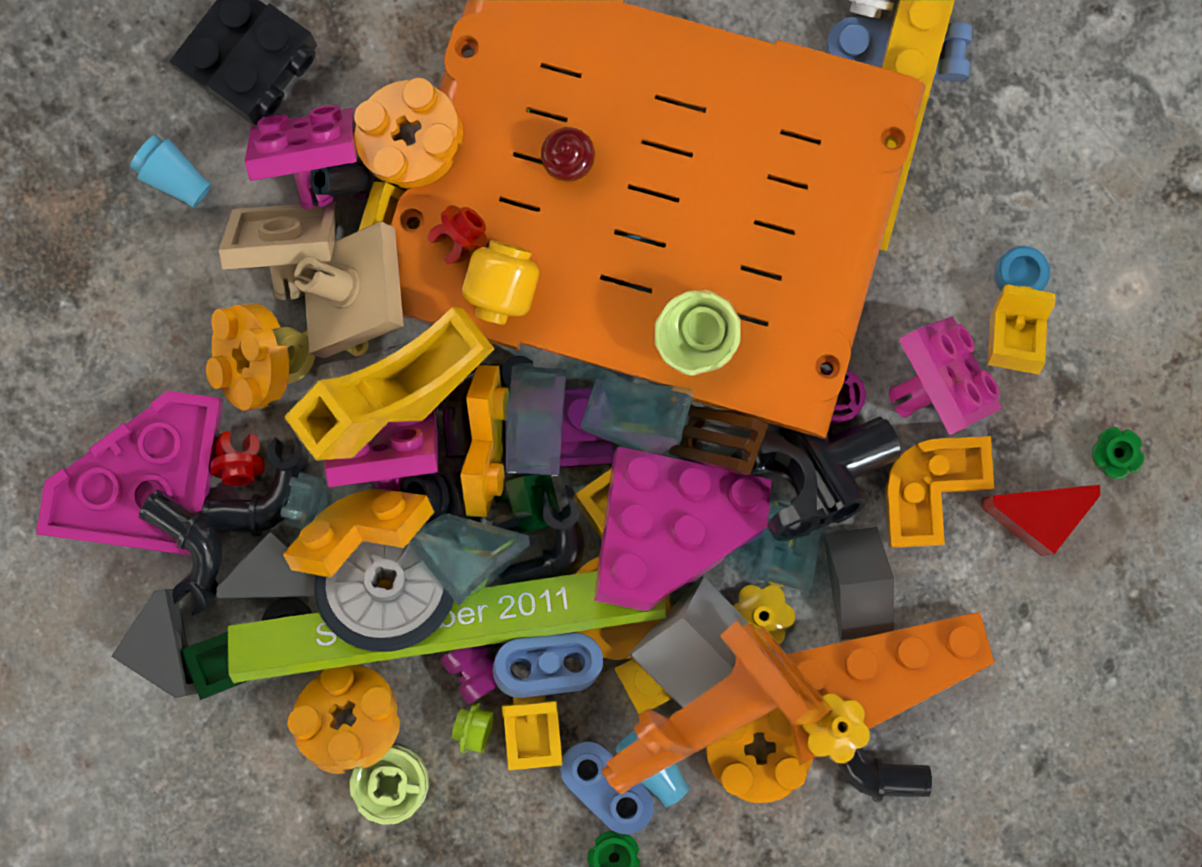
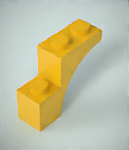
[284,307,494,460]

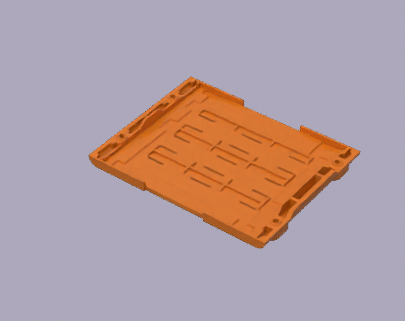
[391,0,926,439]

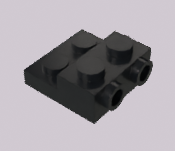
[169,0,317,125]

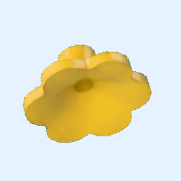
[733,585,795,645]
[802,694,870,763]

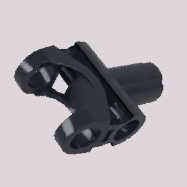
[731,416,901,541]

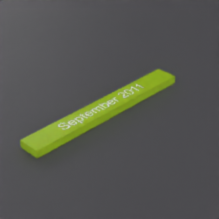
[228,571,666,683]

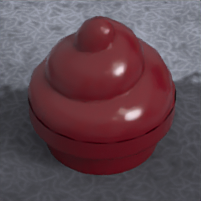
[541,127,595,182]

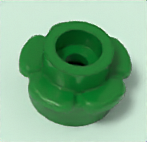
[1092,427,1144,479]
[587,831,640,867]

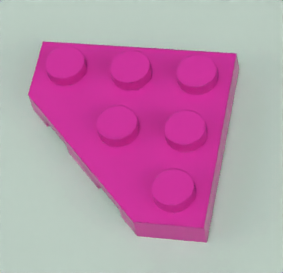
[36,391,224,555]
[594,446,772,611]

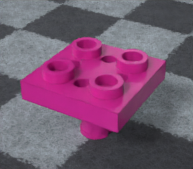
[245,105,357,209]
[889,316,1002,435]
[325,409,438,492]

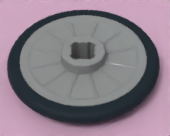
[314,526,457,652]

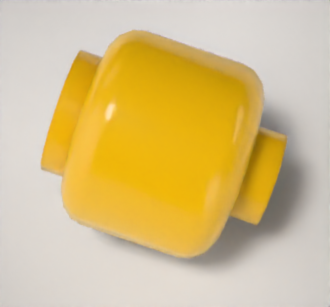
[462,240,540,325]

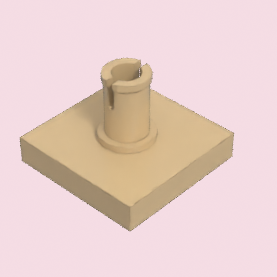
[219,201,339,300]
[294,221,404,358]

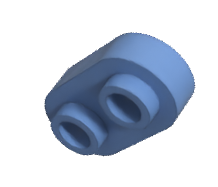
[493,633,603,698]
[561,741,654,834]

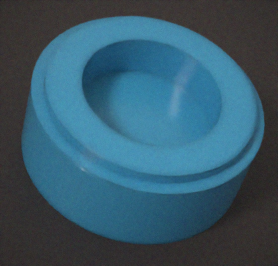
[994,246,1050,291]

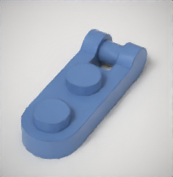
[825,17,972,82]

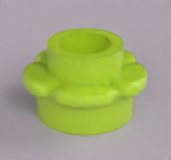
[452,702,494,754]

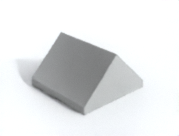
[629,576,749,708]

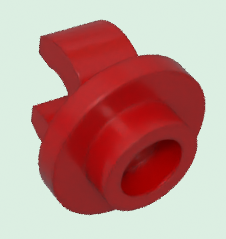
[427,205,487,265]
[210,431,265,486]

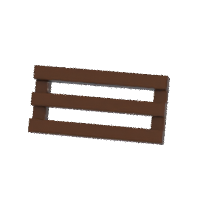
[668,404,768,476]

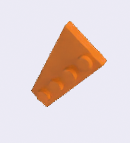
[787,612,995,766]

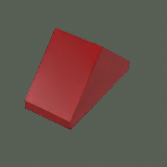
[981,484,1101,556]

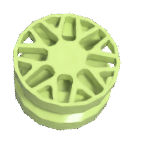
[350,745,429,825]

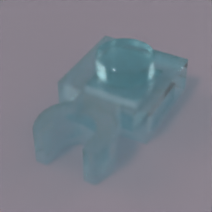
[281,472,332,529]

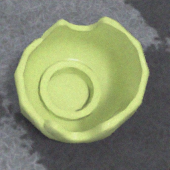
[655,290,741,376]

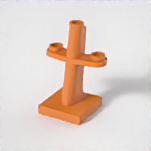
[602,621,833,795]

